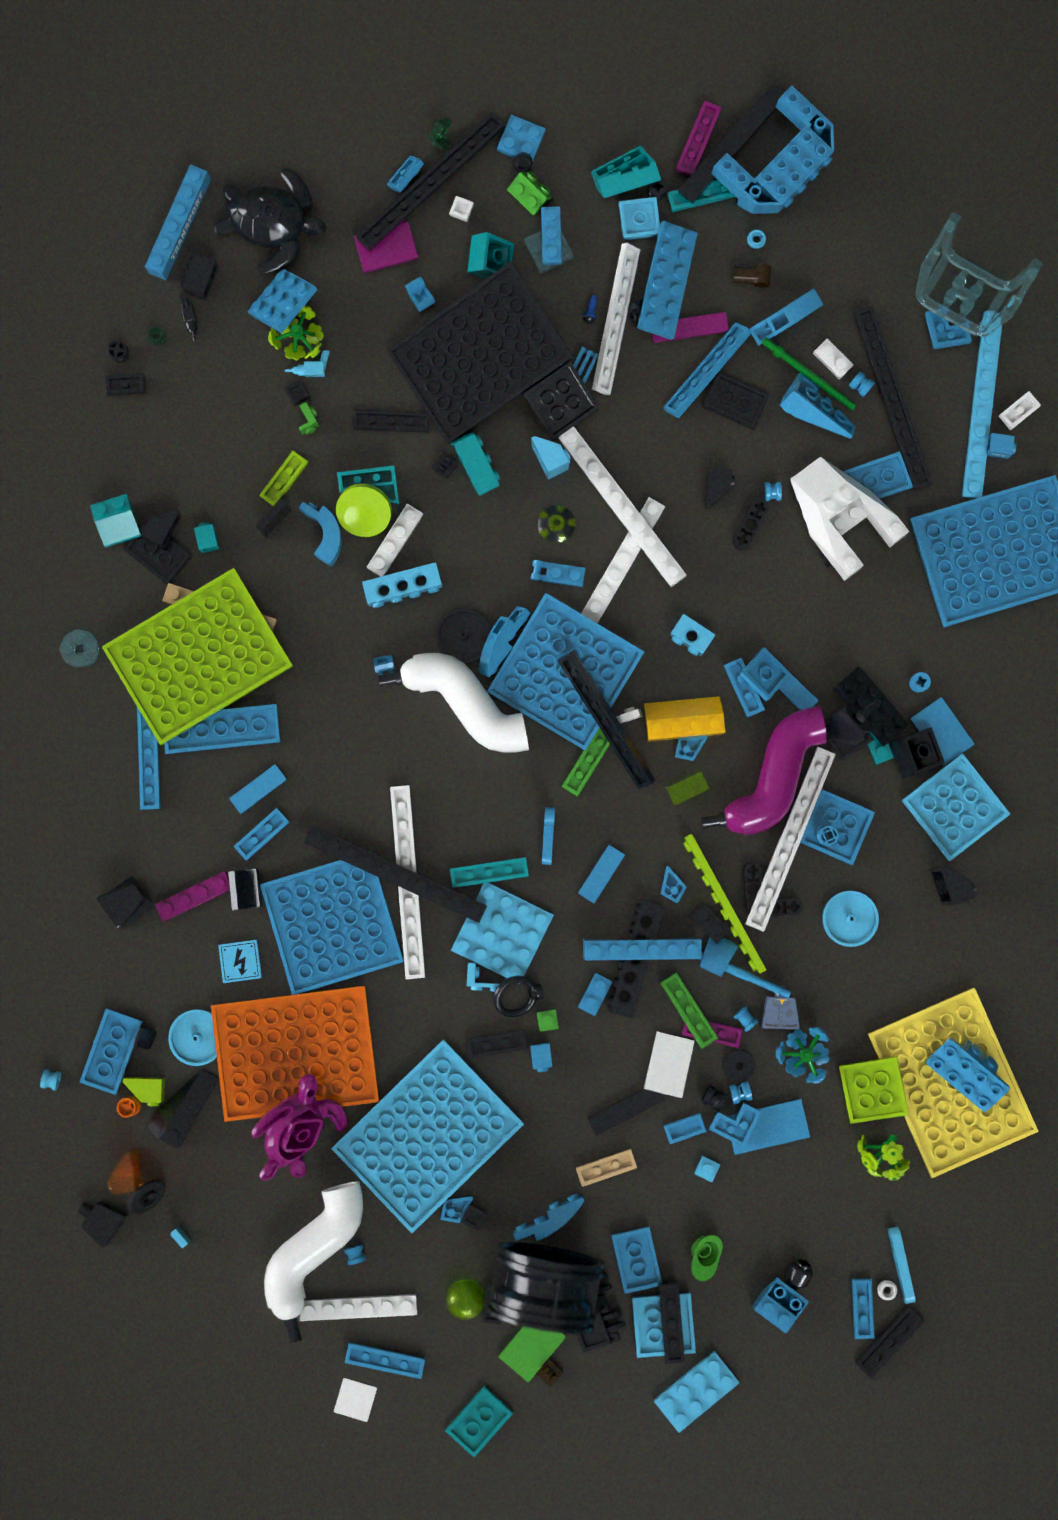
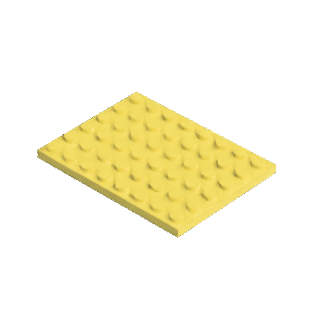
[868,988,1039,1178]

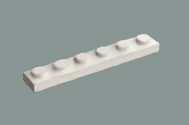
[300,1294,417,1321]

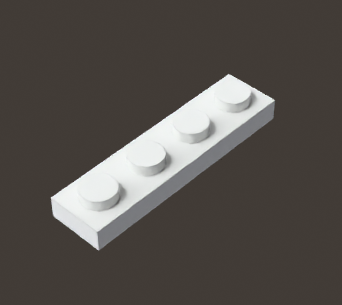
[367,504,423,577]

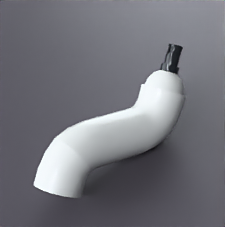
[378,653,529,753]
[264,1181,363,1343]

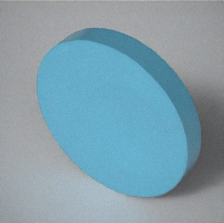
[822,891,879,947]
[168,1009,217,1066]

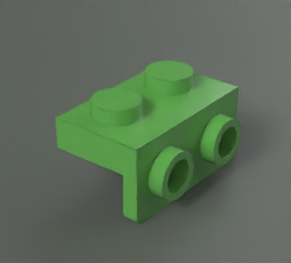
[507,171,553,215]

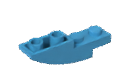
[749,288,823,346]
[478,606,531,677]
[513,1193,584,1241]

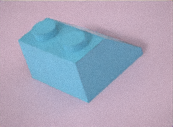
[531,436,571,480]

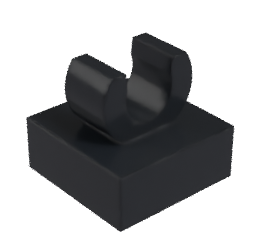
[431,452,458,480]

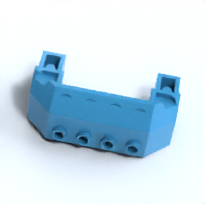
[711,85,834,214]

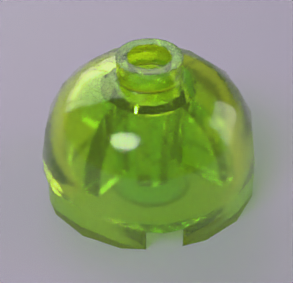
[446,1279,485,1320]

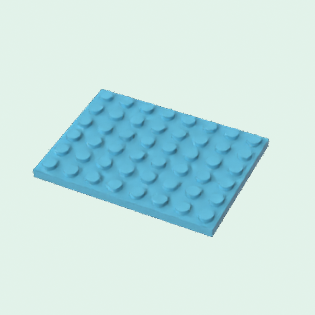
[331,1039,524,1233]

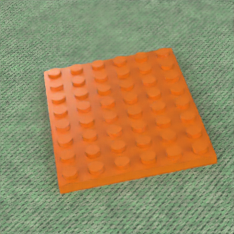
[211,986,379,1122]

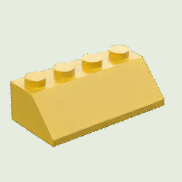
[644,696,725,742]

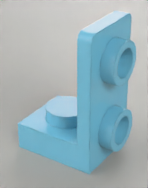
[467,962,500,991]

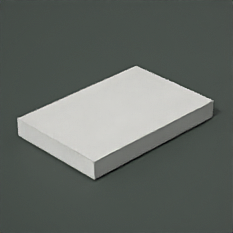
[644,1032,694,1098]

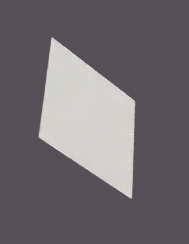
[334,1378,377,1422]

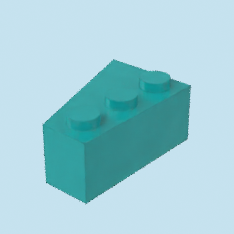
[591,146,661,198]
[337,466,400,504]

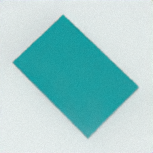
[445,1385,514,1457]

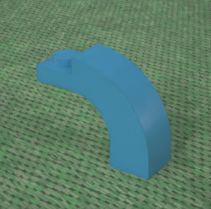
[299,502,342,567]

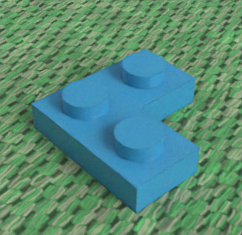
[925,309,972,349]
[709,1103,761,1147]

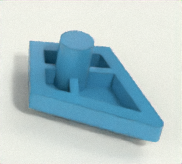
[675,736,708,761]
[661,866,687,904]
[440,1196,473,1223]

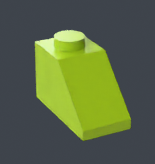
[123,1077,165,1106]

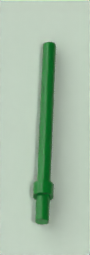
[762,337,856,411]

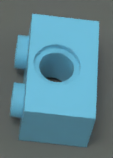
[670,614,715,656]

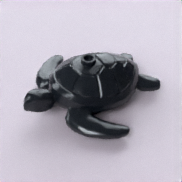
[214,168,327,273]

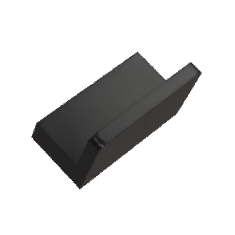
[228,869,262,910]

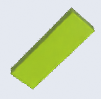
[259,451,309,507]

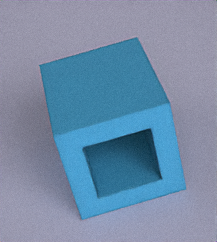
[987,433,1017,459]
[530,1042,552,1072]

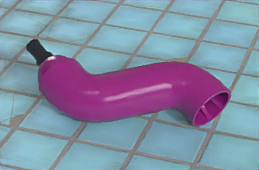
[701,706,826,836]

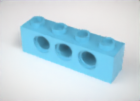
[362,562,442,608]

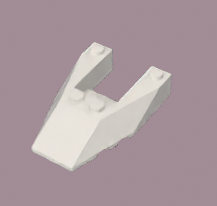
[790,457,909,581]

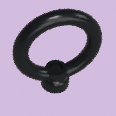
[493,975,544,1017]

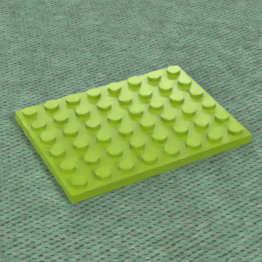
[102,568,293,745]

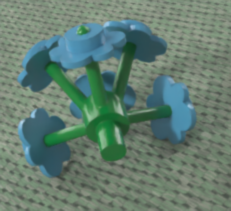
[775,1027,829,1084]

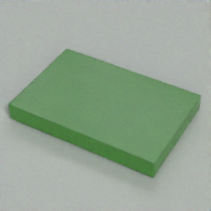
[498,1327,566,1383]

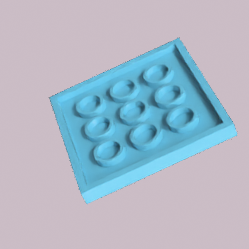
[901,753,1010,861]
[451,883,554,984]

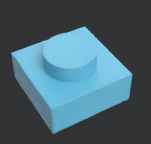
[694,1155,720,1182]

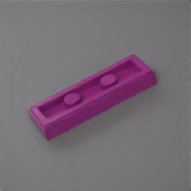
[682,1021,743,1048]

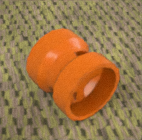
[117,1096,141,1118]

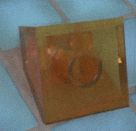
[107,1148,143,1195]

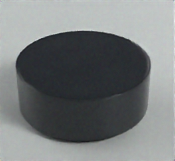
[513,152,533,172]

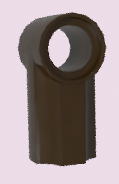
[733,264,771,288]

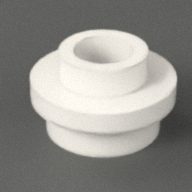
[877,1280,897,1300]

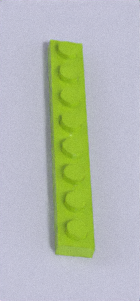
[683,834,766,974]

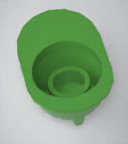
[691,1235,723,1281]

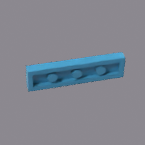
[345,1342,426,1379]

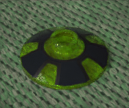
[537,505,575,543]

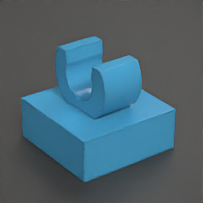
[373,655,394,675]

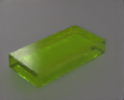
[666,772,709,806]

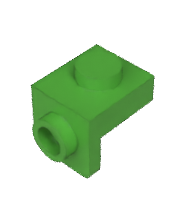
[299,402,319,435]

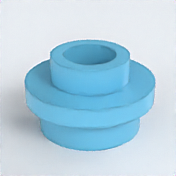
[747,230,766,249]

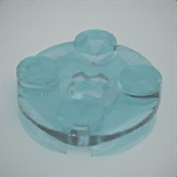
[59,629,99,668]

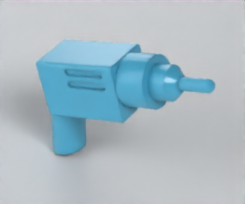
[285,350,330,377]

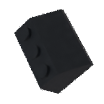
[930,866,977,905]

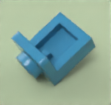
[405,277,436,312]

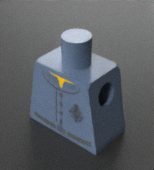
[760,985,799,1029]

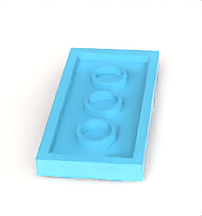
[654,1350,740,1433]

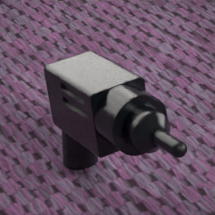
[180,293,198,342]

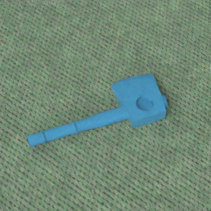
[699,937,792,998]

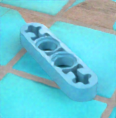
[888,1227,915,1304]

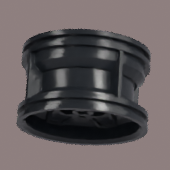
[487,1242,604,1334]

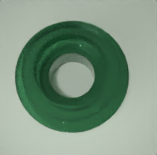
[147,326,166,345]

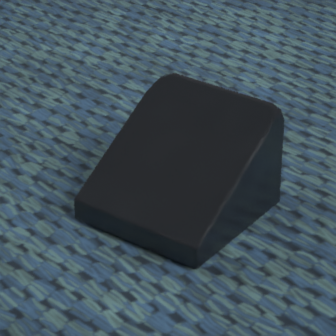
[133,1027,157,1049]

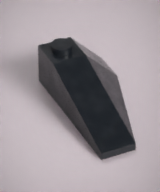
[147,1069,219,1149]

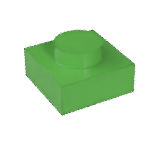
[537,1009,559,1032]

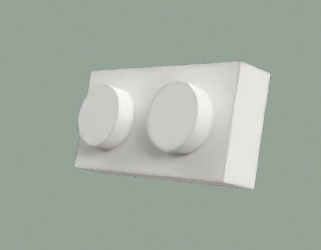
[813,339,854,380]
[998,391,1041,431]

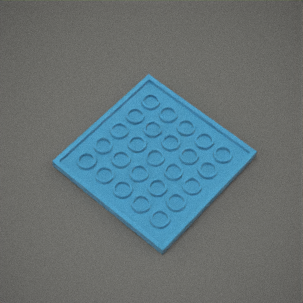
[487,593,644,750]
[260,851,404,995]

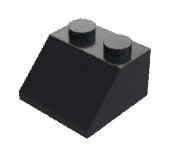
[889,727,945,778]

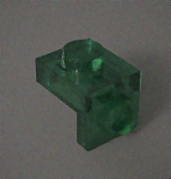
[428,117,453,150]

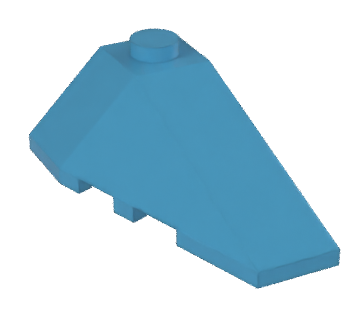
[780,372,856,439]

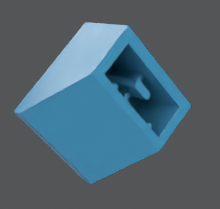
[752,1278,809,1333]

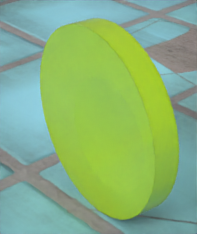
[336,483,392,537]

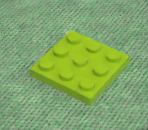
[839,1056,909,1124]

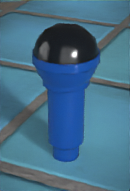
[583,295,597,324]

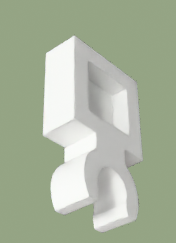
[616,707,643,724]

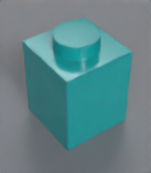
[194,522,220,553]

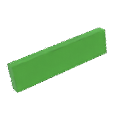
[561,727,610,797]
[660,972,718,1049]

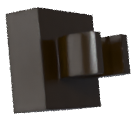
[536,1358,563,1387]

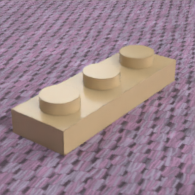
[576,1148,637,1187]

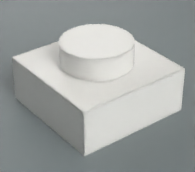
[449,196,474,222]

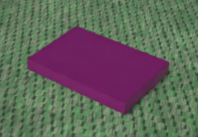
[354,221,418,273]

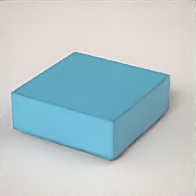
[170,1226,191,1248]

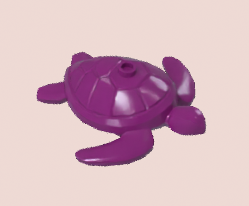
[251,1074,347,1181]

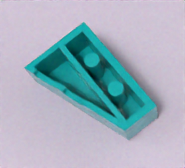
[451,432,500,496]

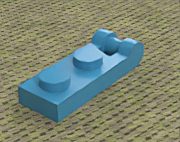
[530,560,585,588]

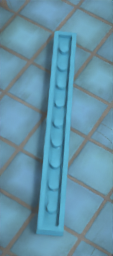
[962,311,1003,499]

